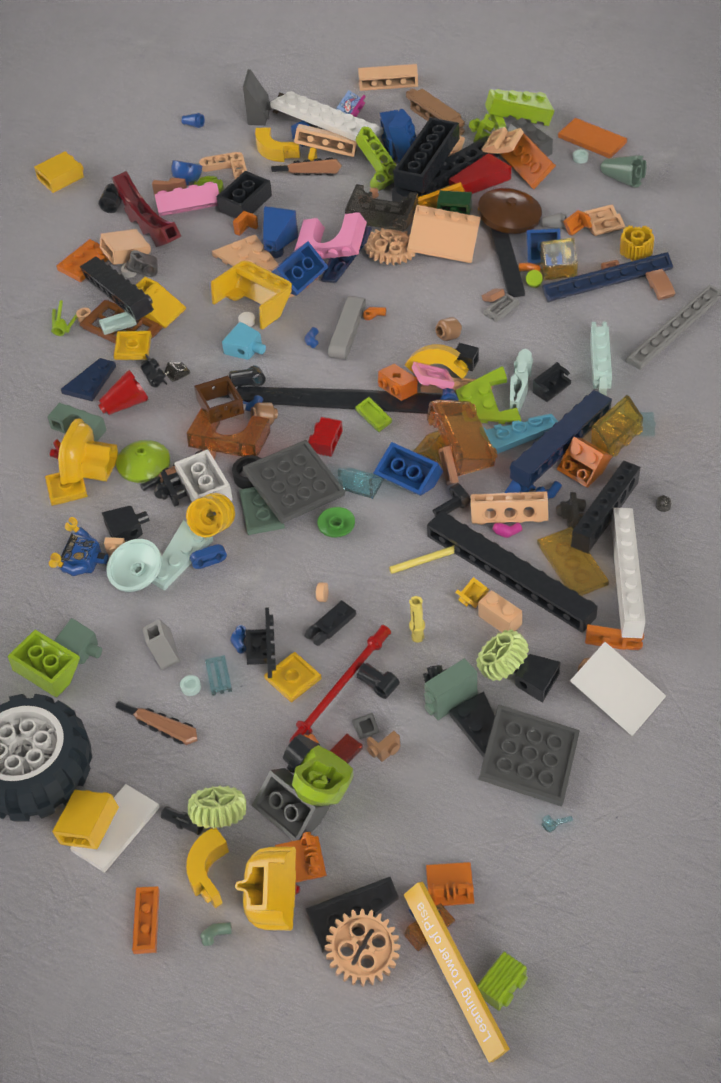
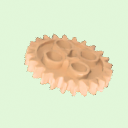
[364,227,415,265]
[325,909,400,987]

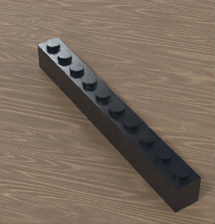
[427,511,598,633]

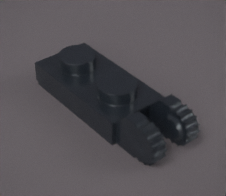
[304,600,356,646]

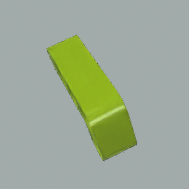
[356,126,397,191]

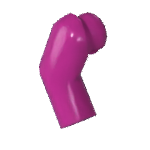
[493,522,522,538]

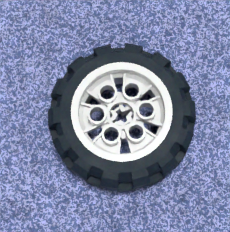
[0,694,92,822]

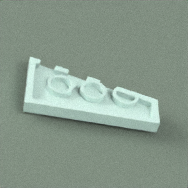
[152,520,213,591]

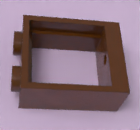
[194,375,244,424]

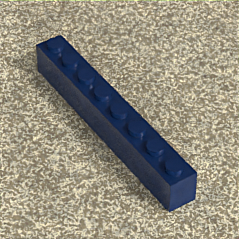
[509,390,612,488]

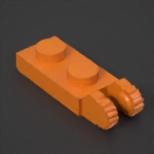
[585,624,644,650]

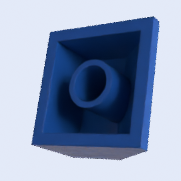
[526,229,561,263]

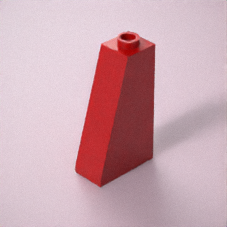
[449,153,512,194]

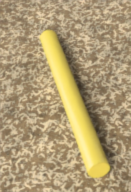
[389,545,455,574]

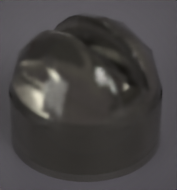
[656,495,672,512]

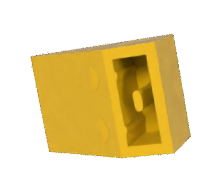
[136,277,186,328]

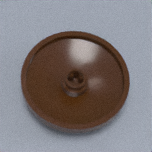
[477,188,542,234]

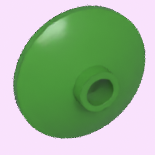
[317,507,355,537]

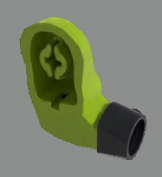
[283,734,353,806]

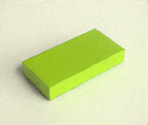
[355,397,392,432]

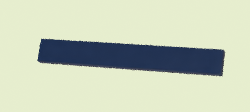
[542,252,673,302]

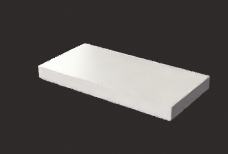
[70,784,160,873]

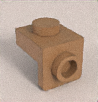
[367,731,401,762]

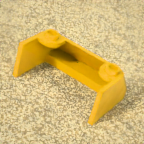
[211,261,292,330]

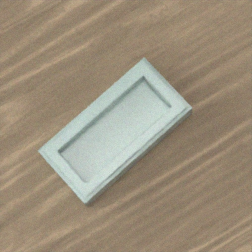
[99,312,137,335]

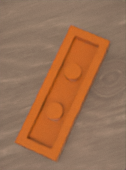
[132,886,160,954]

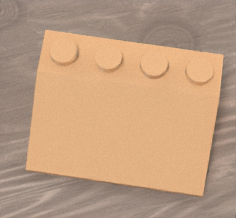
[407,205,480,263]

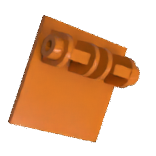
[275,832,327,883]
[426,862,475,906]

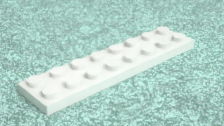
[270,91,383,141]

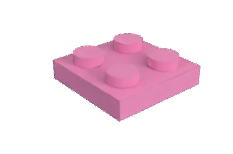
[412,362,455,389]

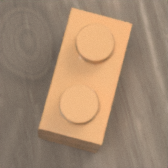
[478,590,522,632]

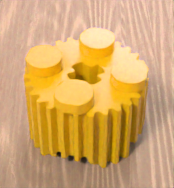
[620,225,654,261]

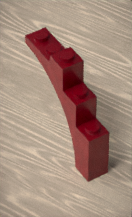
[111,171,182,248]

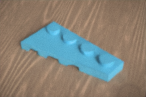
[479,414,558,454]

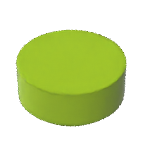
[526,270,543,288]

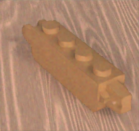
[406,88,465,135]

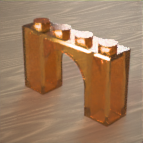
[187,408,270,457]

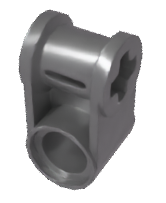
[125,250,158,277]

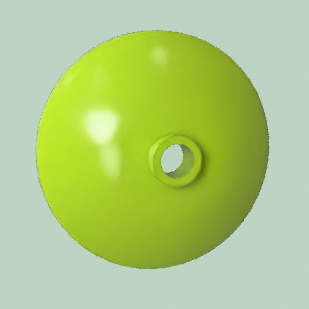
[116,440,170,483]

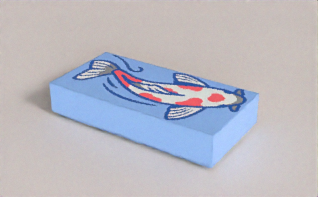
[336,90,361,114]

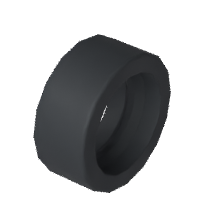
[232,455,262,489]

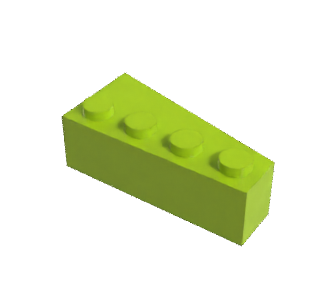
[485,89,555,126]

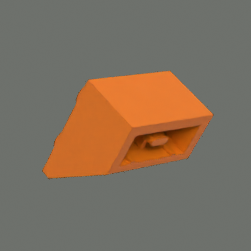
[557,437,612,487]

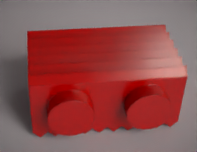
[308,417,343,457]

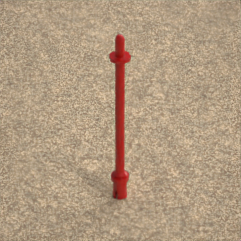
[290,625,391,742]

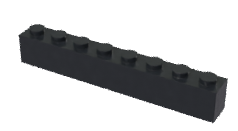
[79,257,154,321]

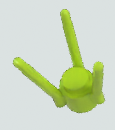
[51,300,78,336]

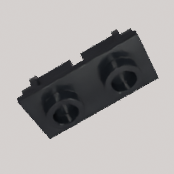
[140,354,167,388]

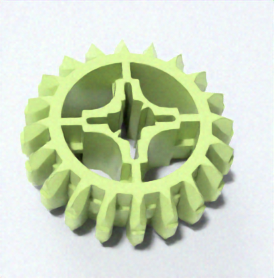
[476,629,529,681]
[187,785,246,829]

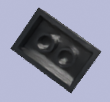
[216,171,272,218]

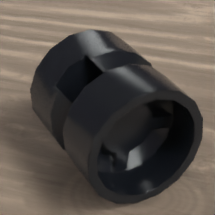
[98,183,122,213]

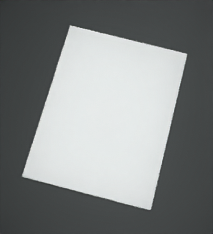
[570,642,666,736]

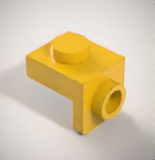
[455,577,490,608]

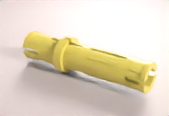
[409,596,425,643]

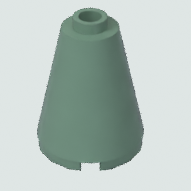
[600,155,647,187]

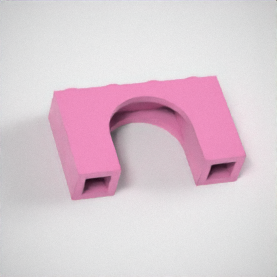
[295,212,367,259]

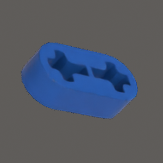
[190,544,227,569]

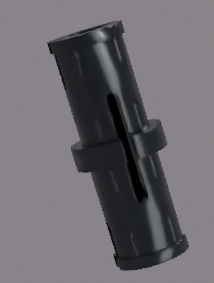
[161,806,204,835]

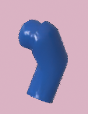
[304,327,319,348]
[243,395,263,412]
[535,481,562,499]
[230,625,247,654]

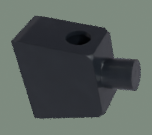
[102,506,150,542]
[514,654,561,703]

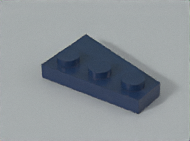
[61,358,116,402]

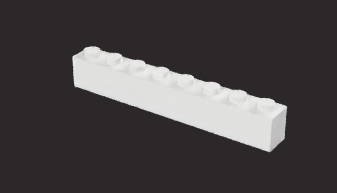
[611,508,646,638]

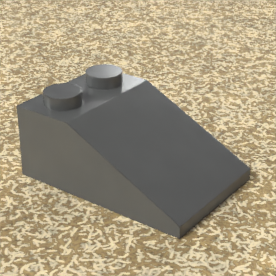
[243,69,272,126]

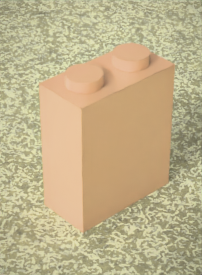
[100,229,151,265]

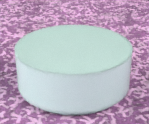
[573,149,588,164]
[180,675,201,696]

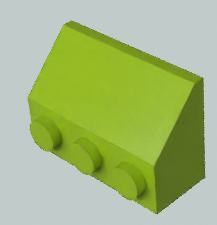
[7,629,80,698]

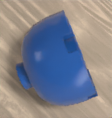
[171,160,203,186]

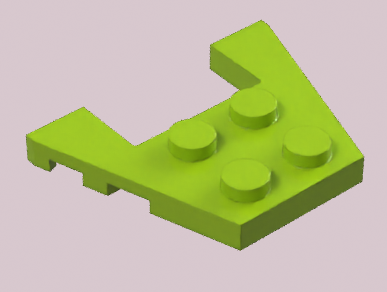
[456,366,522,424]

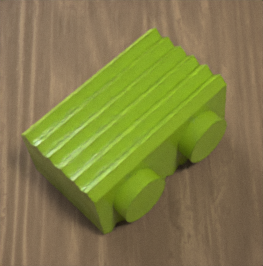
[477,951,528,1011]

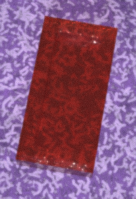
[330,734,363,764]

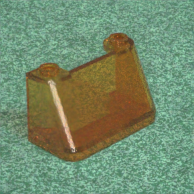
[427,400,498,476]

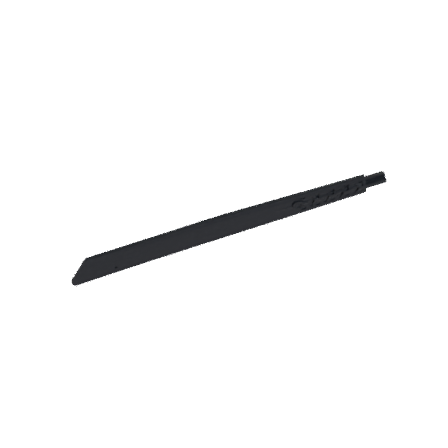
[219,386,463,417]

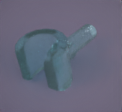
[541,815,573,832]

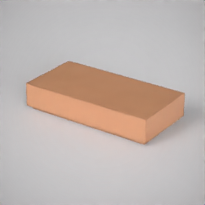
[438,446,459,485]

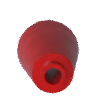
[98,370,149,415]

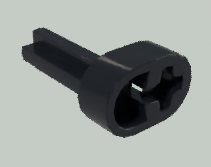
[432,483,471,516]

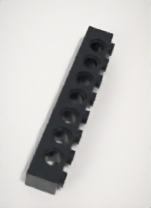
[391,135,500,210]

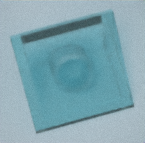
[338,467,384,499]

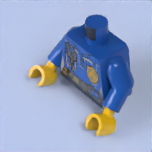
[49,517,108,576]

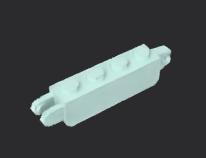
[590,322,612,396]

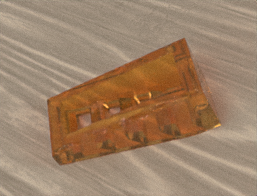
[404,903,455,951]

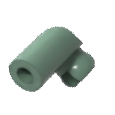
[200,922,232,946]

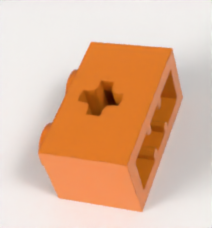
[378,364,418,401]

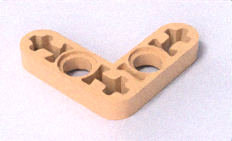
[199,152,247,180]

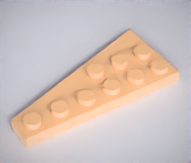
[212,234,295,298]

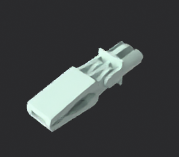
[510,349,533,413]

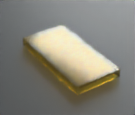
[537,527,609,596]

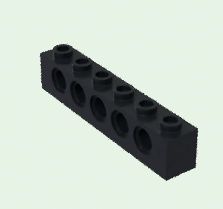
[571,460,641,554]

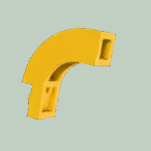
[255,127,301,162]
[404,344,469,379]
[186,828,229,908]

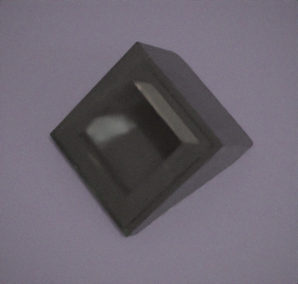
[164,362,190,382]

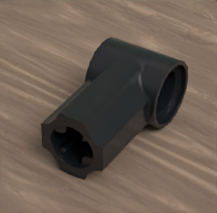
[229,365,266,387]
[357,663,400,699]

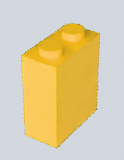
[34,151,84,193]
[52,790,119,850]

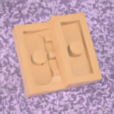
[482,127,524,153]
[584,204,625,236]

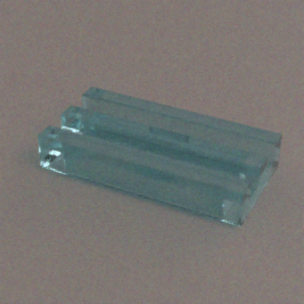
[205,655,232,696]

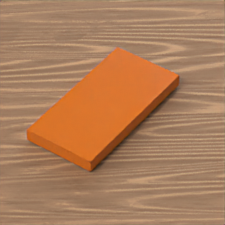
[558,118,627,158]
[500,133,556,189]

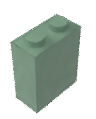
[424,658,478,720]

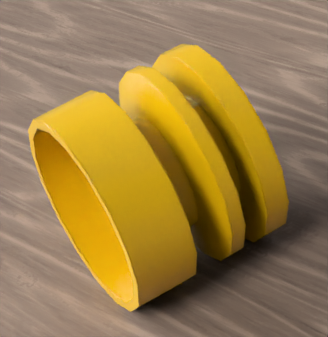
[186,493,235,537]

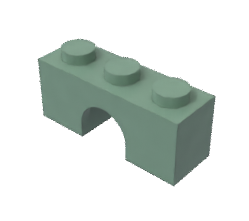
[47,403,107,442]

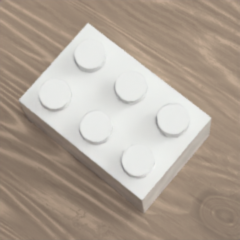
[174,449,233,502]

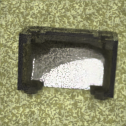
[345,184,419,231]

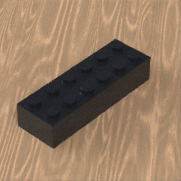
[393,117,460,193]

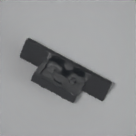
[246,607,276,678]

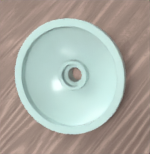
[107,539,162,592]

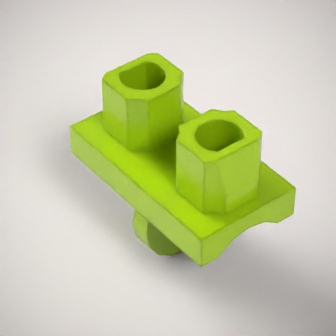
[469,113,496,142]

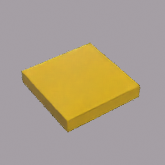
[113,331,152,360]
[45,472,88,506]
[264,651,322,703]

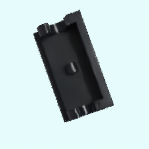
[533,362,571,402]

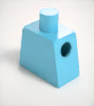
[222,322,266,360]

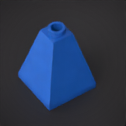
[263,206,298,252]

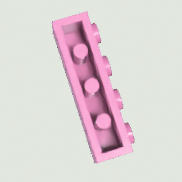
[155,182,219,216]

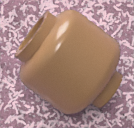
[435,317,462,341]
[250,402,278,426]

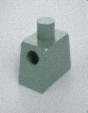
[54,618,102,664]

